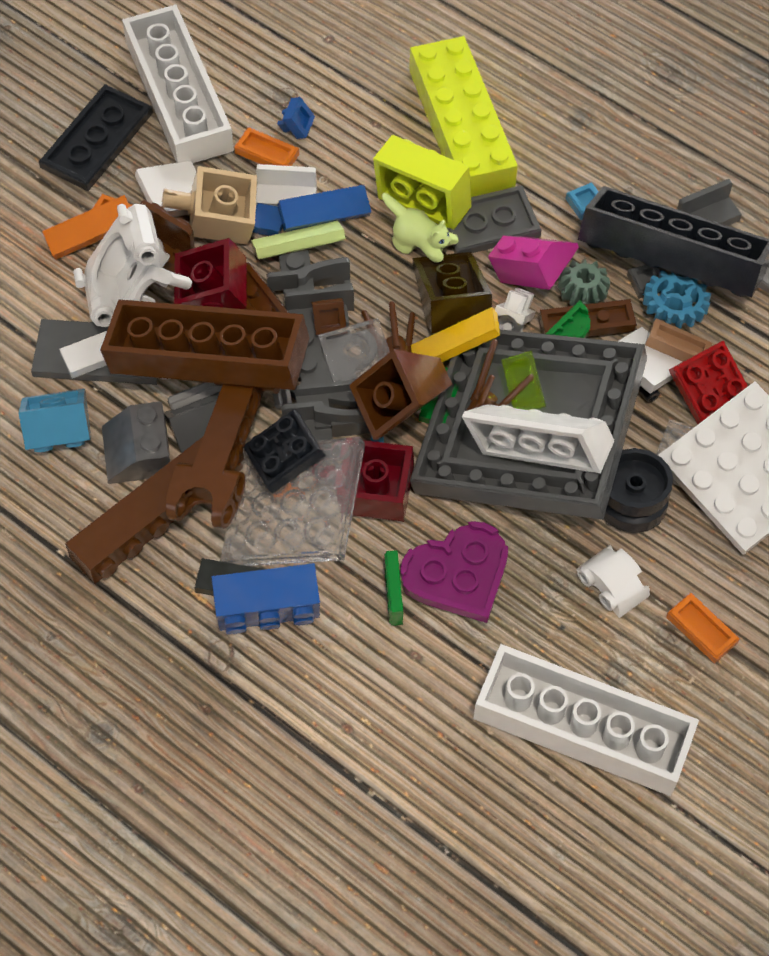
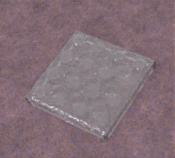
[220,437,365,566]

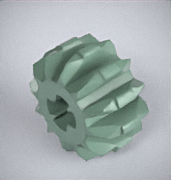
[558,258,610,306]

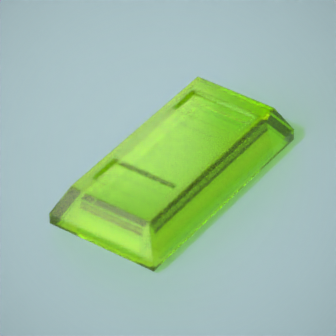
[501,350,547,410]

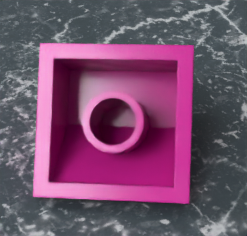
[488,236,579,290]

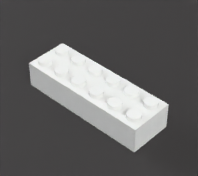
[122,5,234,163]
[473,644,699,796]

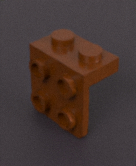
[140,200,195,273]

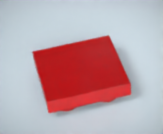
[669,340,748,424]

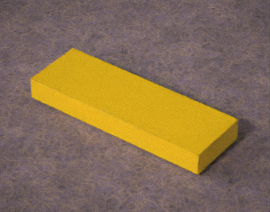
[411,307,500,362]

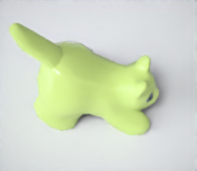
[382,193,459,262]

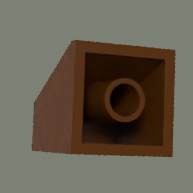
[349,349,453,440]

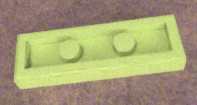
[251,220,345,259]

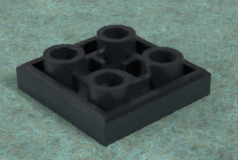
[244,409,326,494]

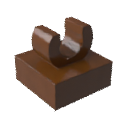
[311,298,347,335]

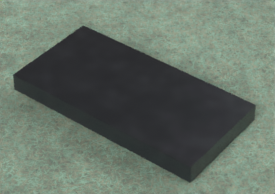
[39,84,153,191]

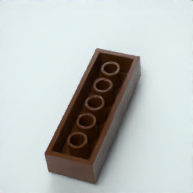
[100,299,310,390]

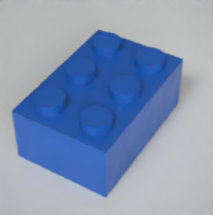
[212,563,320,634]

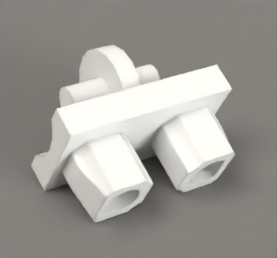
[495,288,536,332]

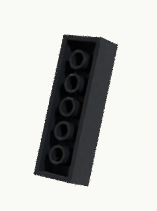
[578,186,769,298]

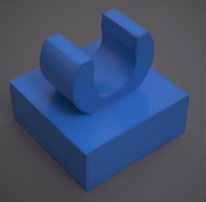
[277,97,315,139]

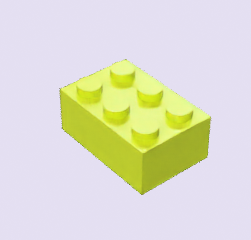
[373,135,472,230]

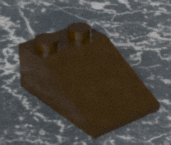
[413,252,492,333]

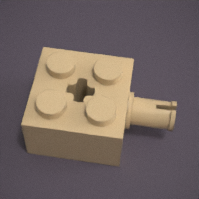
[161,166,257,245]

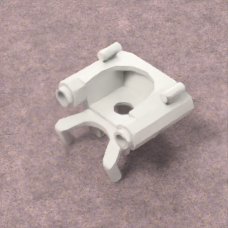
[73,204,192,327]

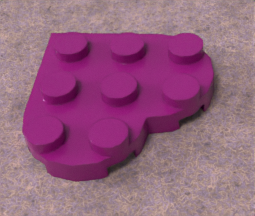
[400,521,508,623]

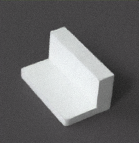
[256,164,317,207]

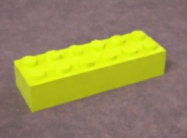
[409,36,518,197]

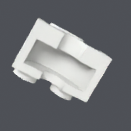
[577,545,650,618]

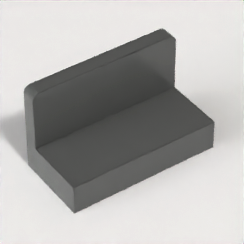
[677,179,742,226]
[164,392,220,452]

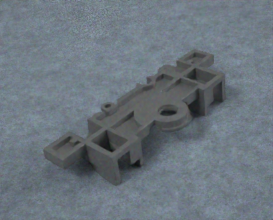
[266,250,377,468]

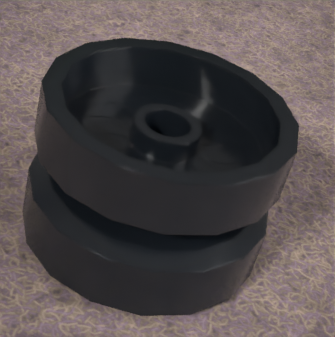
[604,448,673,533]

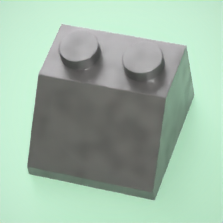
[102,401,171,484]

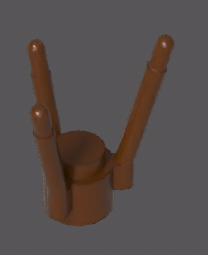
[361,301,415,361]
[466,339,534,411]

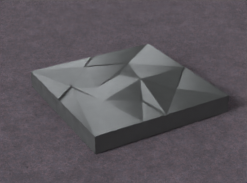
[410,330,647,520]

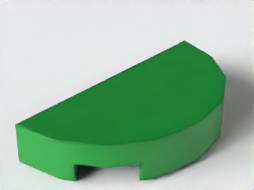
[546,300,591,338]

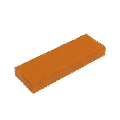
[42,195,130,260]

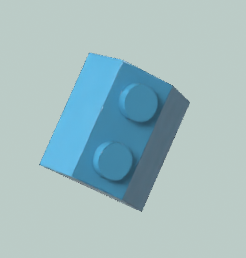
[18,388,91,452]

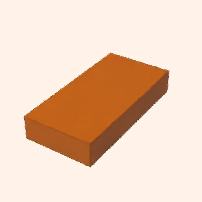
[234,127,299,166]
[666,593,740,664]

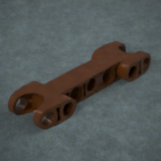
[166,383,280,529]

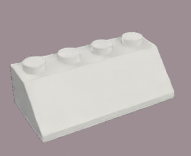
[462,404,614,474]

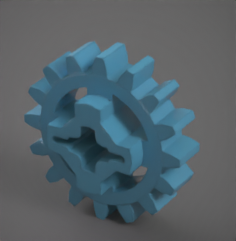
[643,270,711,329]

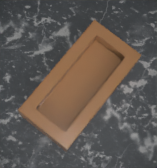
[645,318,712,362]

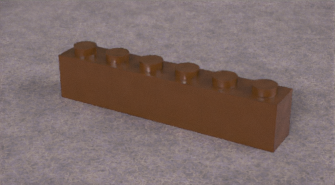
[65,437,245,584]

